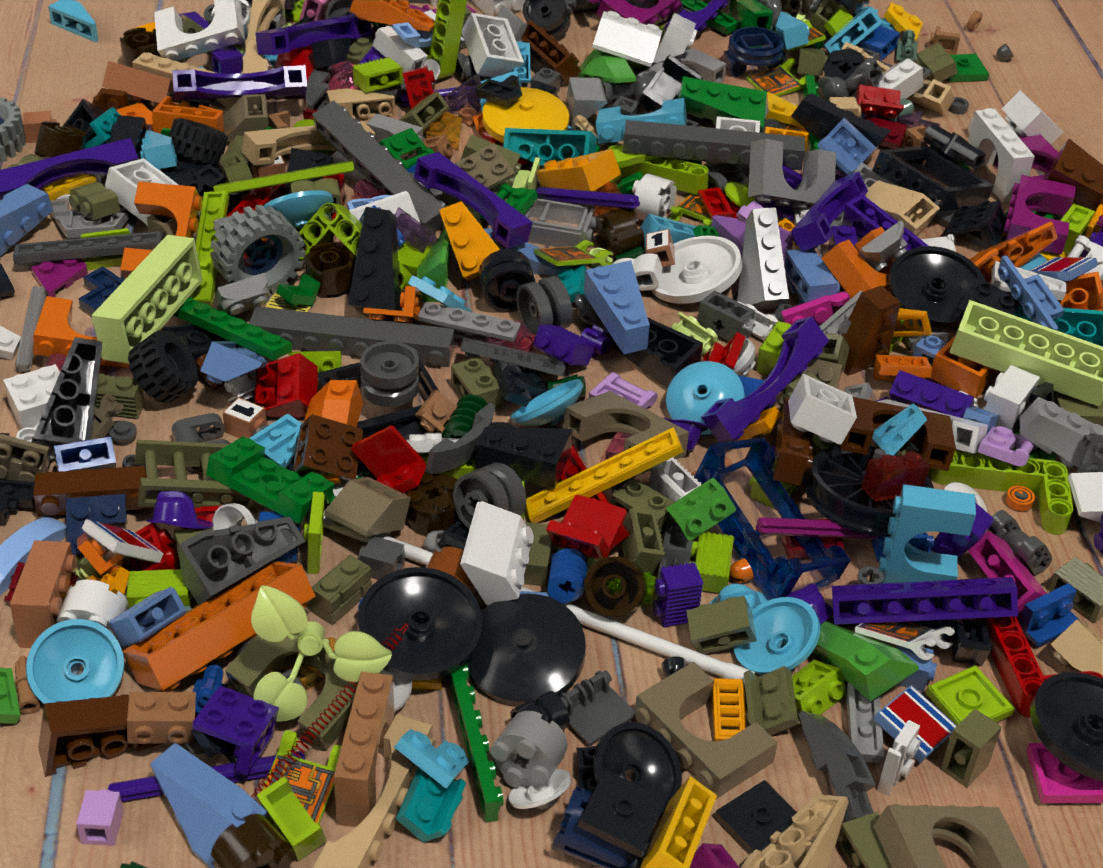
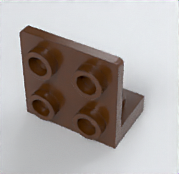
[292,414,363,481]

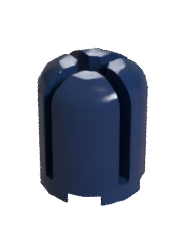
[552,786,637,868]

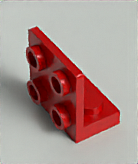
[351,426,427,493]
[546,494,627,560]

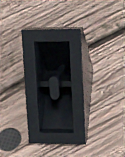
[952,619,992,666]

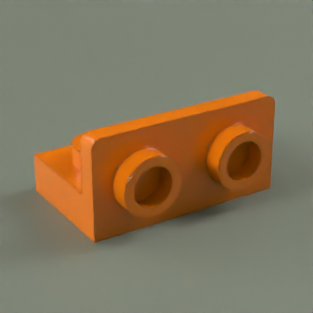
[873,355,932,381]
[77,532,125,575]

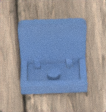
[817,118,876,175]

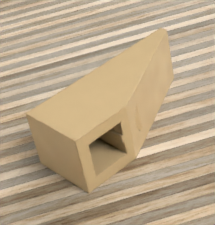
[327,88,395,120]

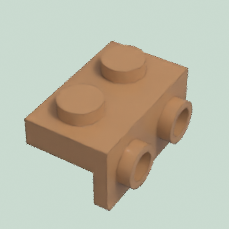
[127,692,196,744]

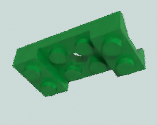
[206,436,335,524]

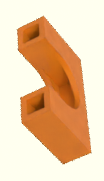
[120,181,202,278]
[821,227,895,299]
[33,296,130,369]

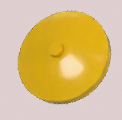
[482,87,569,143]

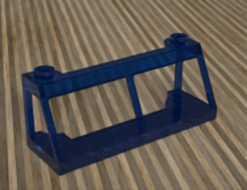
[694,437,851,601]

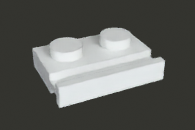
[877,720,921,796]

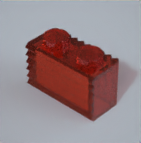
[861,452,930,501]

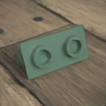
[896,30,918,63]

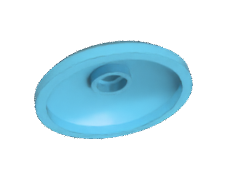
[263,190,334,229]
[666,361,745,436]
[510,379,583,426]
[734,597,820,675]
[26,619,124,704]

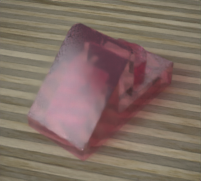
[328,61,357,90]

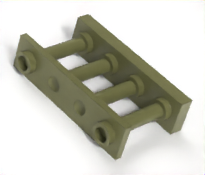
[134,440,254,511]

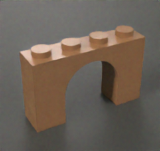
[334,671,394,827]

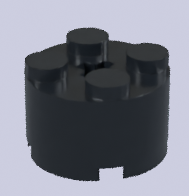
[824,49,865,96]

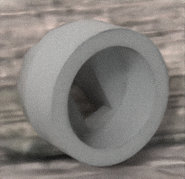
[424,530,449,553]

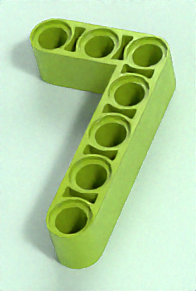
[419,0,467,79]
[593,145,709,195]
[299,202,412,292]
[929,450,1073,535]

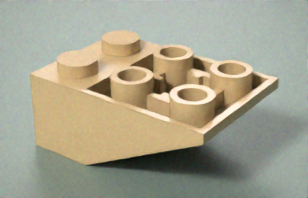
[865,180,940,236]

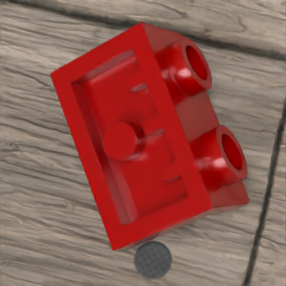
[402,65,438,109]
[857,85,904,118]
[129,523,180,571]

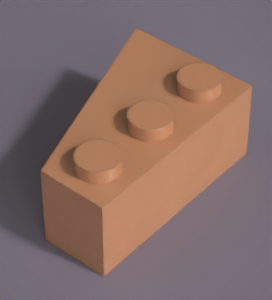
[102,61,173,107]
[10,540,77,648]

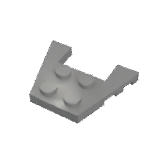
[50,199,132,239]

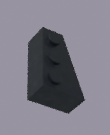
[104,115,148,180]
[285,147,334,195]
[475,427,573,489]

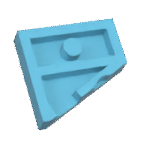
[872,403,927,459]
[250,414,302,468]

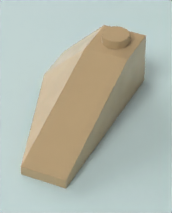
[1051,619,1103,676]
[741,795,849,868]

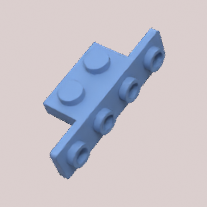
[998,255,1065,331]

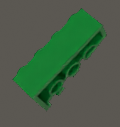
[677,76,767,133]

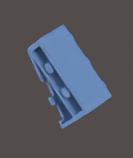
[784,248,840,326]

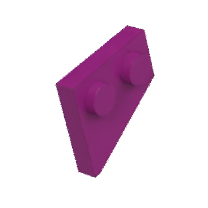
[31,258,88,297]

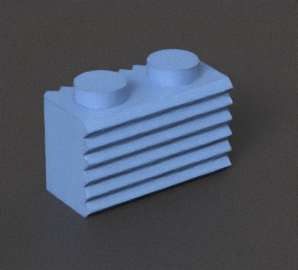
[109,587,186,648]

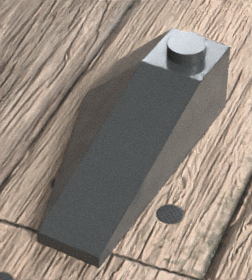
[177,516,305,605]

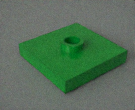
[947,54,989,82]

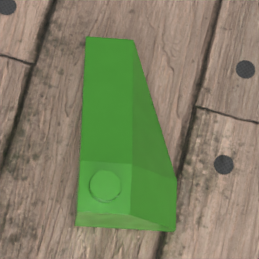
[577,49,636,83]
[416,228,452,302]
[812,621,919,702]

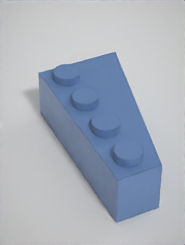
[0,184,54,256]
[584,260,649,354]

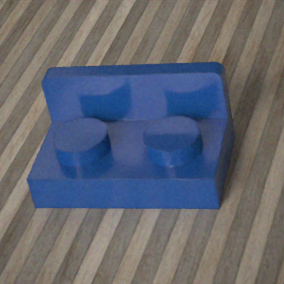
[1019,583,1080,647]

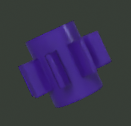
[580,325,611,358]

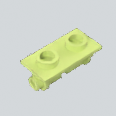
[671,312,718,355]

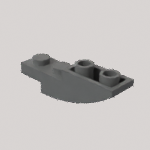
[799,711,876,822]

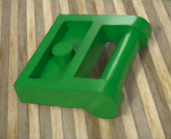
[379,128,435,170]
[479,183,538,221]

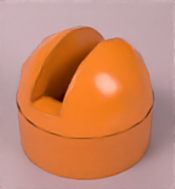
[730,558,754,583]

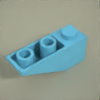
[776,12,810,50]
[509,41,531,83]
[140,130,177,169]

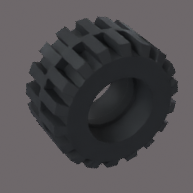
[169,118,229,165]
[128,330,199,403]

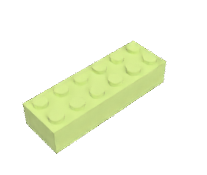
[92,235,203,364]
[949,300,1103,407]

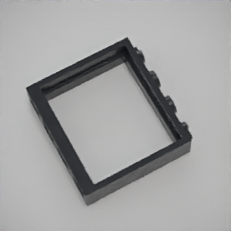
[872,145,994,212]
[318,358,448,440]

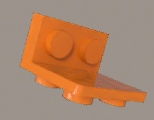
[363,286,422,324]

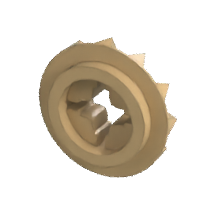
[573,115,598,143]

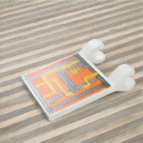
[855,621,955,660]

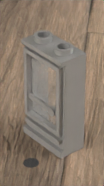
[524,198,597,247]

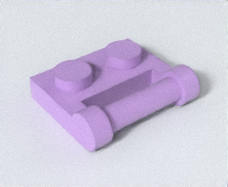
[589,372,658,409]
[978,426,1038,466]

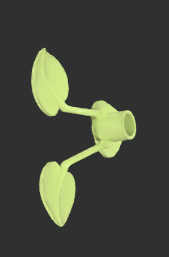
[251,585,392,722]

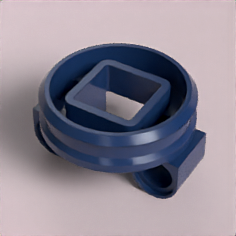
[723,27,786,76]

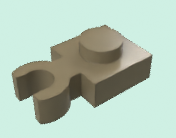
[91,393,124,440]

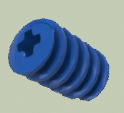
[547,548,588,604]

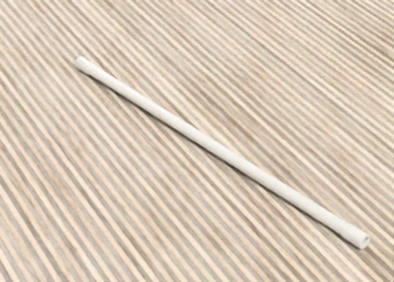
[303,506,755,685]

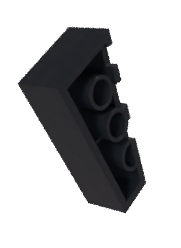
[791,93,892,164]
[348,207,402,311]
[603,317,703,388]
[31,337,103,450]

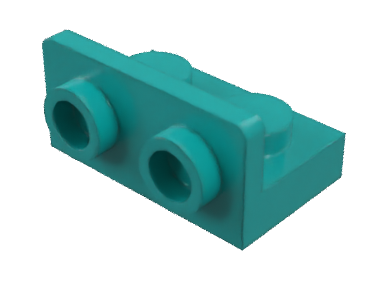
[396,767,466,843]

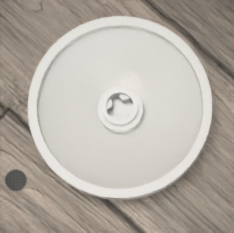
[651,236,743,304]

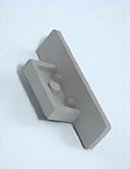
[418,302,521,344]

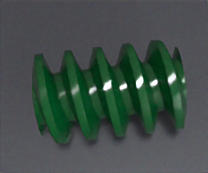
[442,394,488,439]

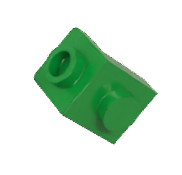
[617,171,644,195]
[276,274,320,307]

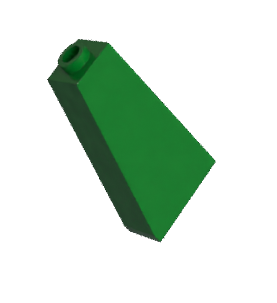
[728,0,773,48]

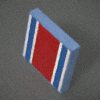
[1030,257,1097,281]
[873,685,957,763]

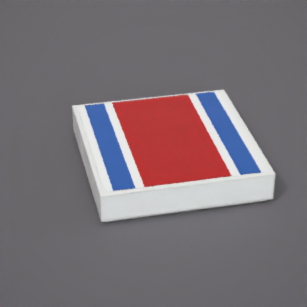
[82,519,164,563]

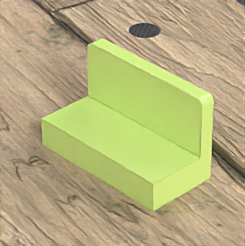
[512,158,540,190]

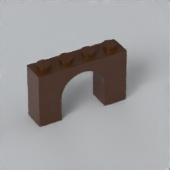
[840,397,956,471]

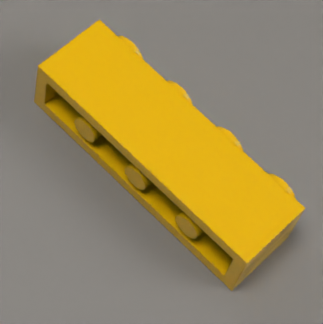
[640,776,717,868]

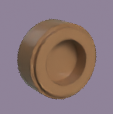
[966,10,983,31]

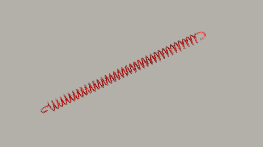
[251,624,408,797]

